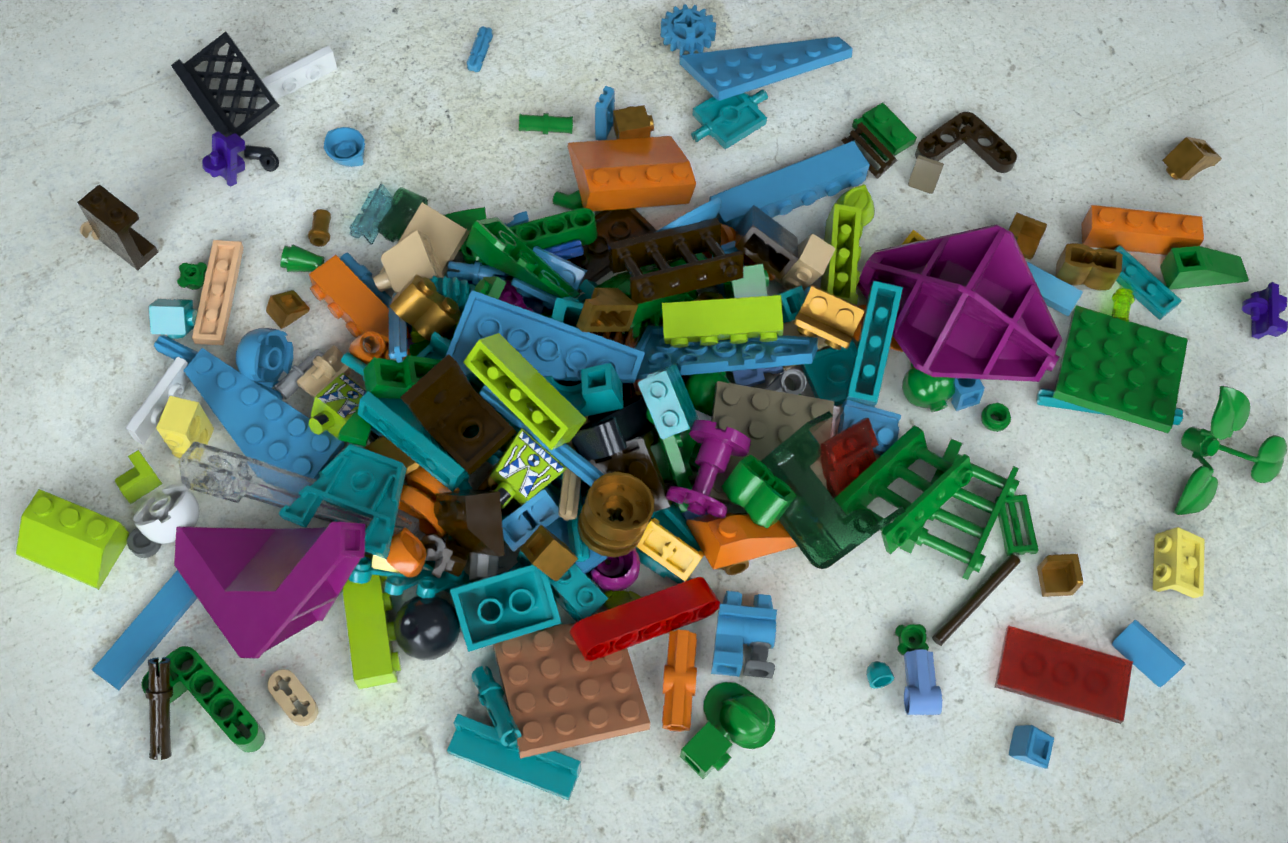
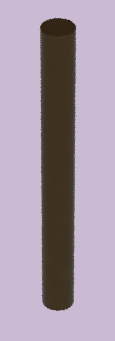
[932,554,1021,646]

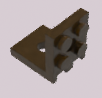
[400,354,516,475]
[588,425,673,512]

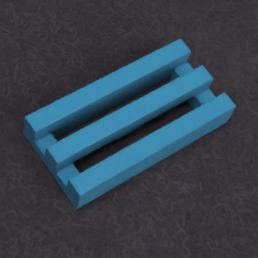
[595,86,615,141]

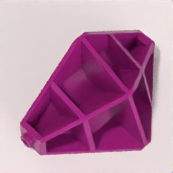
[857,225,1063,382]
[174,522,366,659]

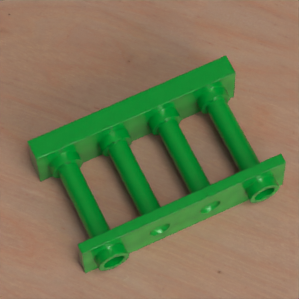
[832,425,973,554]
[900,439,1020,580]

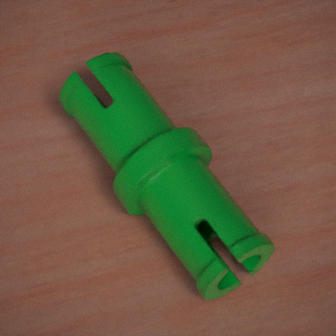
[519,113,573,135]

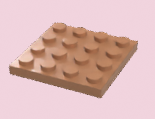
[493,622,650,758]

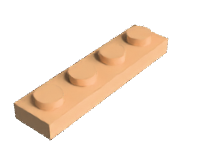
[192,240,244,346]

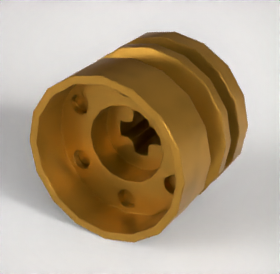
[578,472,654,557]

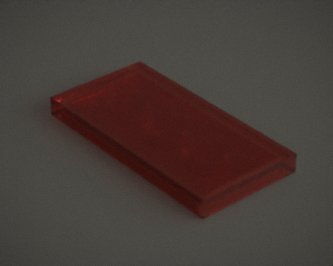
[995,626,1133,724]

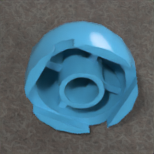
[236,328,293,388]

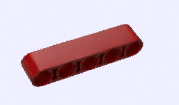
[570,577,720,661]

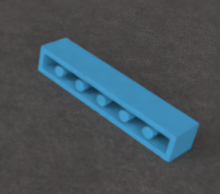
[709,141,870,231]

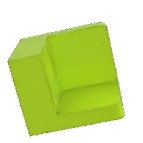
[115,450,162,504]

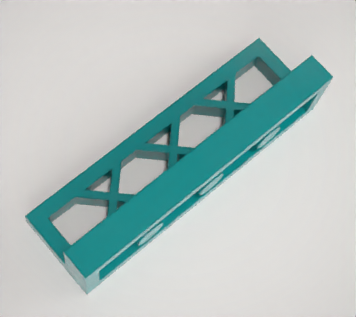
[447,714,581,800]

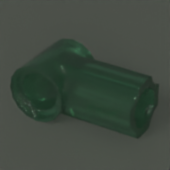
[377,187,428,243]

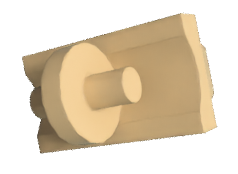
[296,345,352,398]

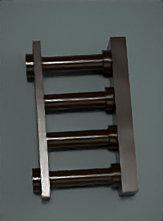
[608,218,744,304]

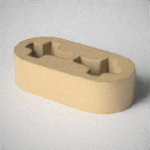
[268,669,318,726]

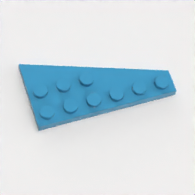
[680,37,853,101]
[445,290,645,383]
[635,325,818,380]
[183,348,345,507]

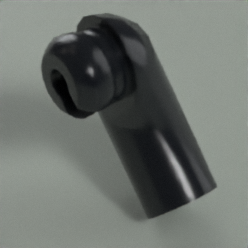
[244,145,279,172]

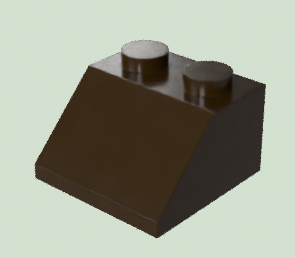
[434,489,505,557]

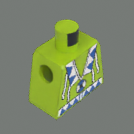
[309,373,366,439]
[490,429,567,508]

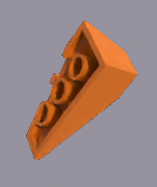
[686,513,822,570]

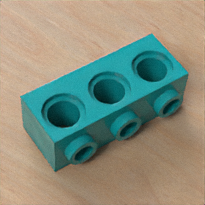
[516,550,608,622]

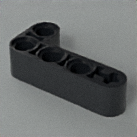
[571,394,654,461]

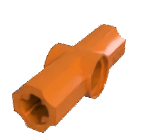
[662,630,697,732]

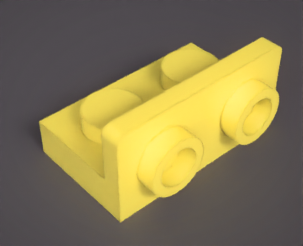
[1153,527,1205,598]

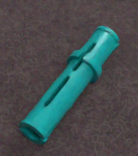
[471,666,522,746]

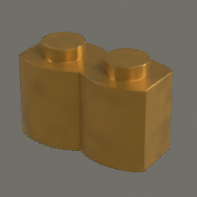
[1055,243,1123,290]
[389,274,461,342]

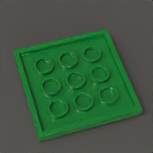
[1052,305,1188,433]

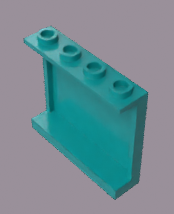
[358,332,485,492]

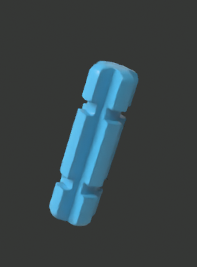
[467,26,493,72]

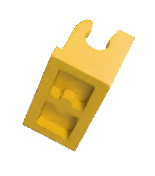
[637,518,704,582]

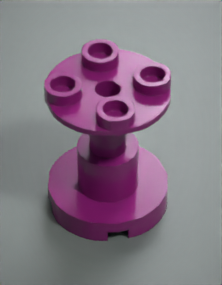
[665,420,751,518]

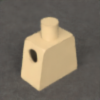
[373,230,444,293]

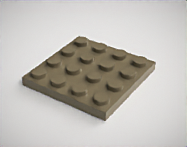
[709,381,834,518]

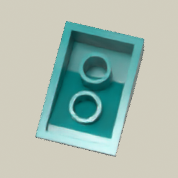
[450,564,562,652]

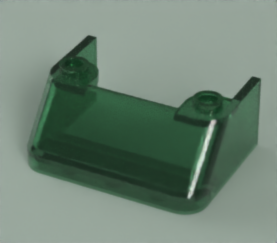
[761,411,905,569]

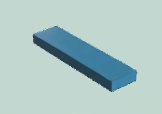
[92,570,197,690]

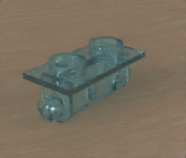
[349,184,396,245]

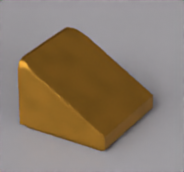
[266,290,310,329]

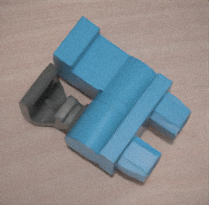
[711,591,777,679]

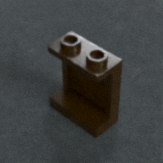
[77,185,159,271]

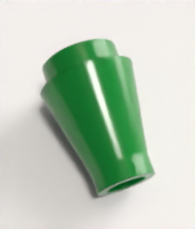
[280,244,325,272]

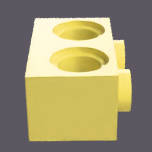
[156,396,214,460]

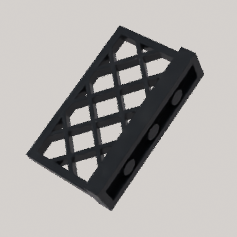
[171,31,280,137]

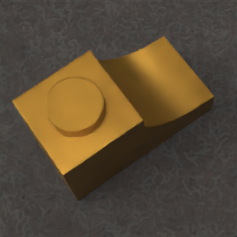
[1162,137,1222,180]
[576,288,638,332]

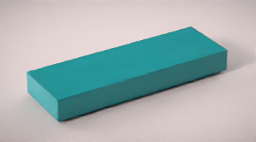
[1114,245,1182,320]

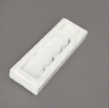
[261,46,337,103]
[126,357,190,445]

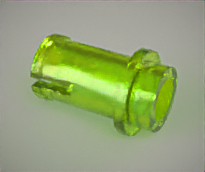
[1111,288,1135,322]

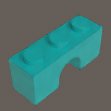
[544,363,624,417]

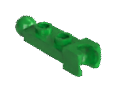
[646,408,694,512]

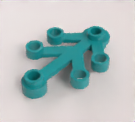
[348,556,470,598]

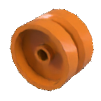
[397,467,460,537]

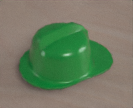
[704,682,775,749]

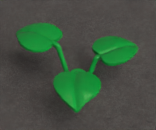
[1173,386,1287,515]

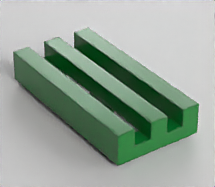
[995,494,1039,556]

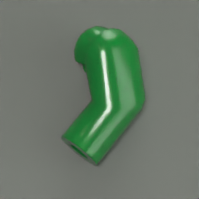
[553,190,583,210]

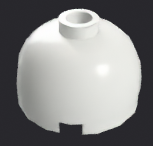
[133,483,200,544]

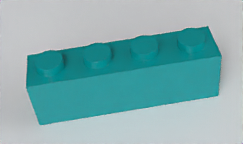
[845,281,903,407]

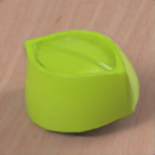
[835,184,875,226]

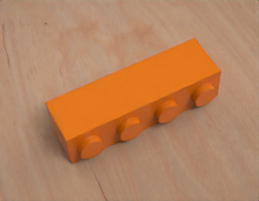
[1081,205,1204,255]
[309,255,411,359]

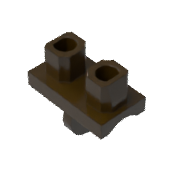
[420,533,469,578]

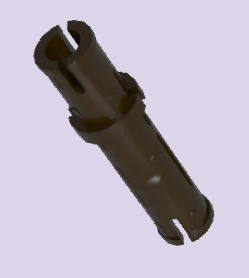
[146,657,173,760]

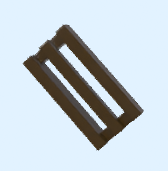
[841,122,898,179]

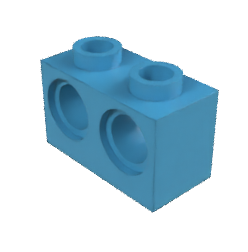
[502,486,560,552]

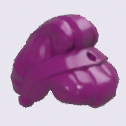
[588,548,640,591]

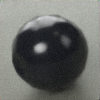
[394,595,460,661]

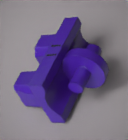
[202,131,245,187]
[1242,282,1288,339]

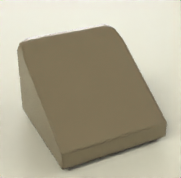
[908,155,944,194]

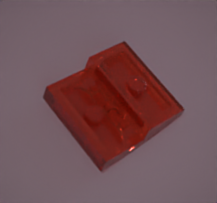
[821,418,879,498]

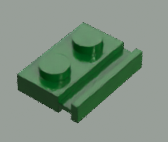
[852,102,917,161]

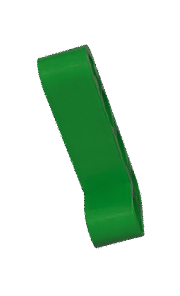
[141,646,265,753]

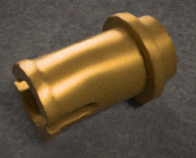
[308,209,331,247]

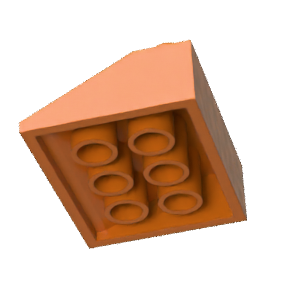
[567,136,696,211]

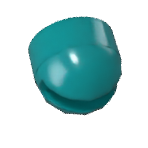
[866,661,894,689]

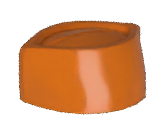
[386,527,426,578]

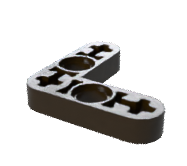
[915,112,1017,173]

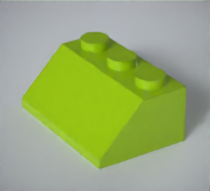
[16,489,130,590]

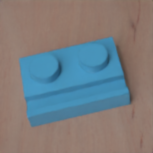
[836,400,901,455]

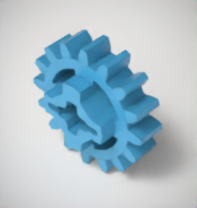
[660,4,716,55]

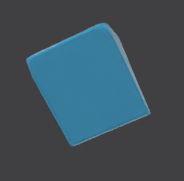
[1009,725,1054,769]

